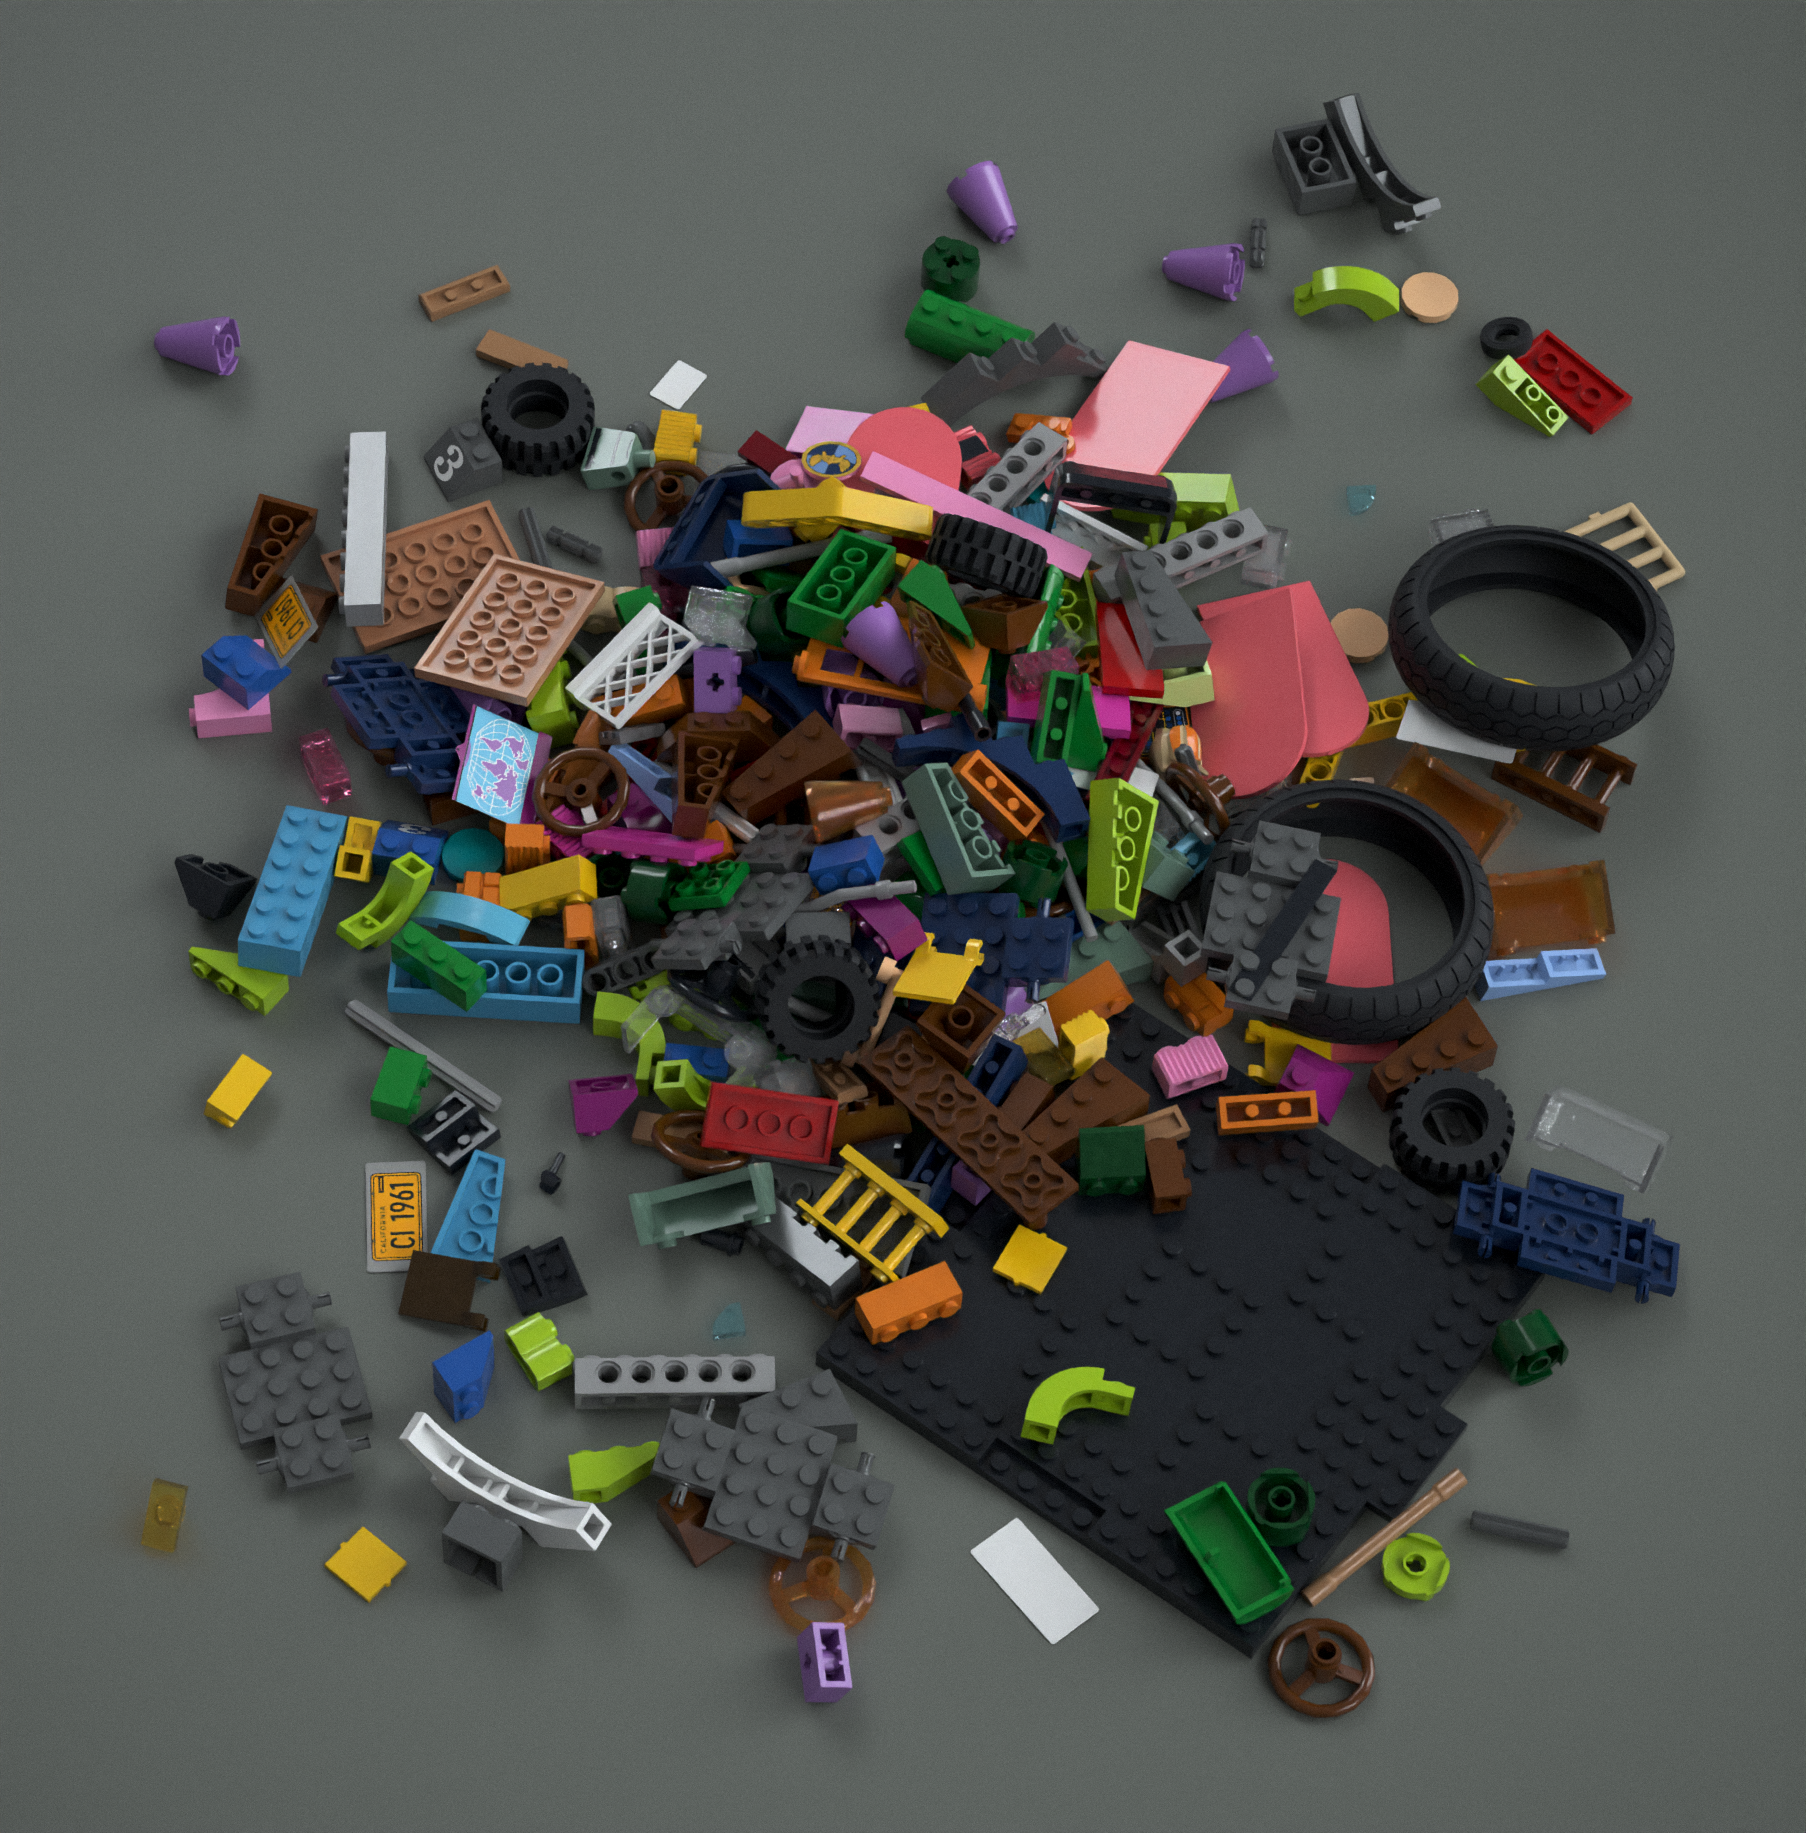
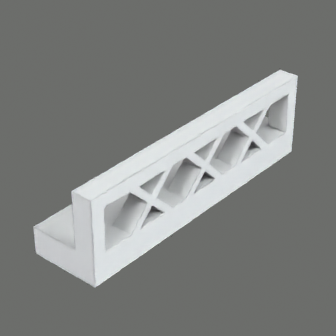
[1040,493,1149,569]

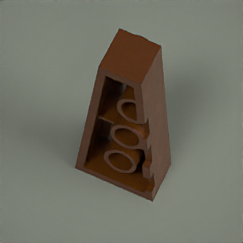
[721,709,864,825]
[1022,1057,1150,1165]

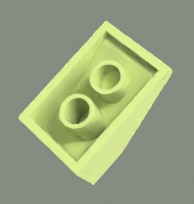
[1129,660,1215,707]

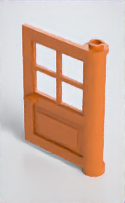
[792,616,991,713]

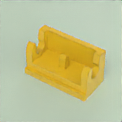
[204,1054,272,1128]

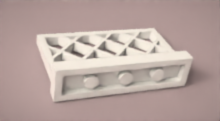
[565,602,703,730]

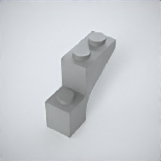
[1129,921,1208,987]

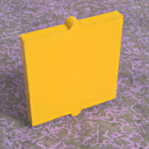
[993,1224,1067,1295]
[325,1527,407,1603]

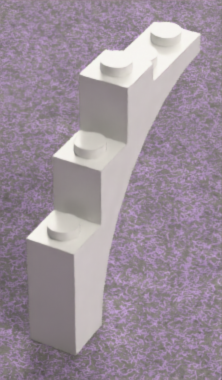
[399,1412,612,1551]

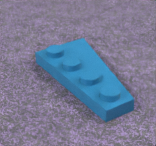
[430,1149,506,1283]

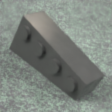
[1114,550,1213,670]
[742,1197,863,1311]

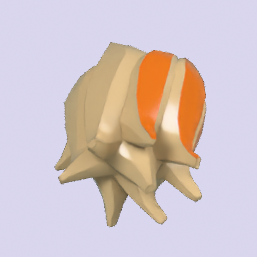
[1148,725,1209,793]

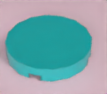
[441,828,504,882]

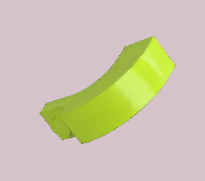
[1294,266,1399,322]
[336,851,434,950]
[593,991,666,1096]
[654,1059,769,1111]
[1021,1367,1135,1445]

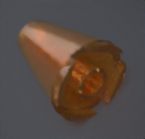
[804,780,893,843]

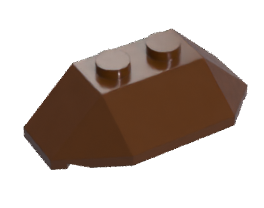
[657,710,781,762]

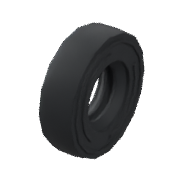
[1480,317,1533,360]

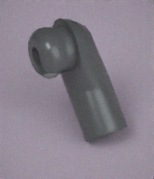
[626,421,656,450]

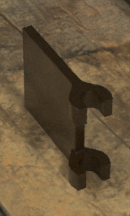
[398,1250,501,1332]

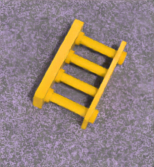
[796,1144,949,1285]

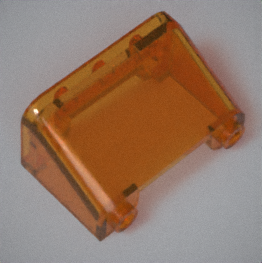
[1385,741,1523,866]
[1485,860,1616,956]

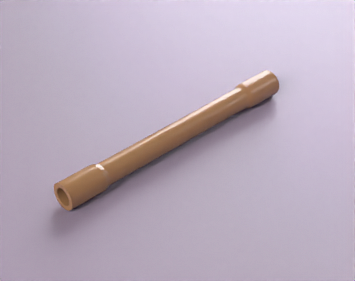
[1301,1468,1468,1608]

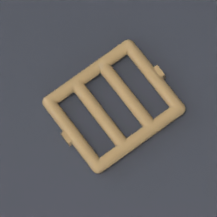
[1564,502,1685,591]

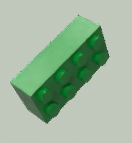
[786,529,896,648]

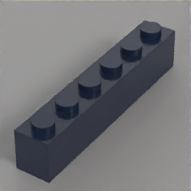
[907,1034,1029,1214]

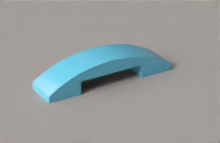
[409,891,530,945]

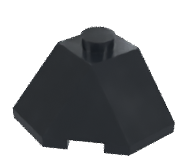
[174,854,257,920]

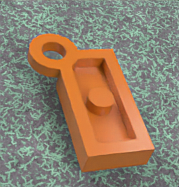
[1006,413,1076,455]

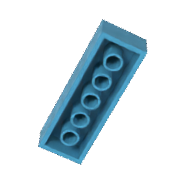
[238,805,348,977]
[387,941,585,1024]

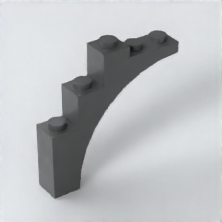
[1323,93,1441,235]
[921,322,1108,426]

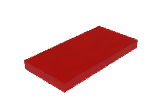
[1513,329,1633,434]
[1095,602,1165,699]
[700,1081,839,1165]

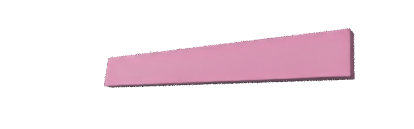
[859,451,1093,582]

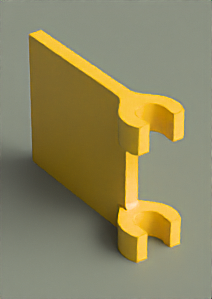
[892,932,985,1005]
[1245,1020,1331,1086]

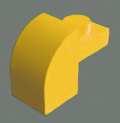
[334,816,382,883]

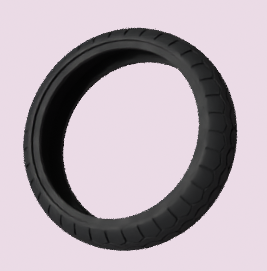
[1388,525,1675,752]
[1199,779,1494,1045]

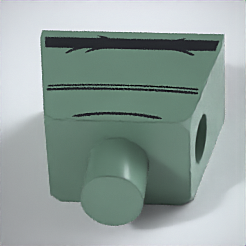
[580,427,656,490]

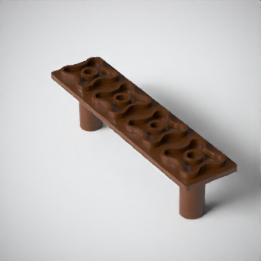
[860,1026,1079,1230]

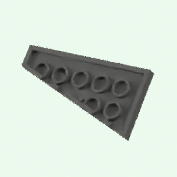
[743,1154,932,1279]

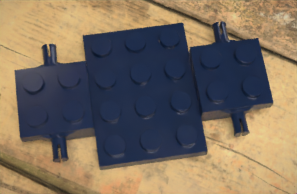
[322,654,470,795]
[853,893,1074,1016]
[1453,1168,1680,1304]

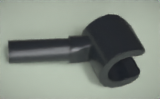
[539,1152,566,1195]

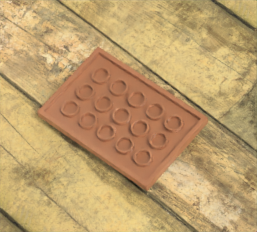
[320,500,520,654]
[414,554,605,707]

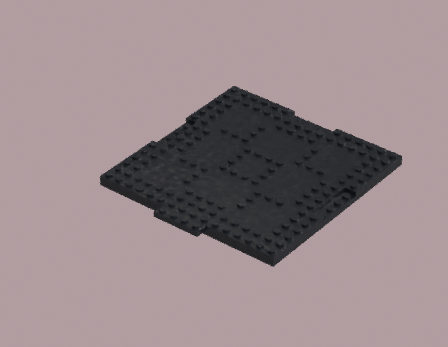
[816,1003,1545,1659]

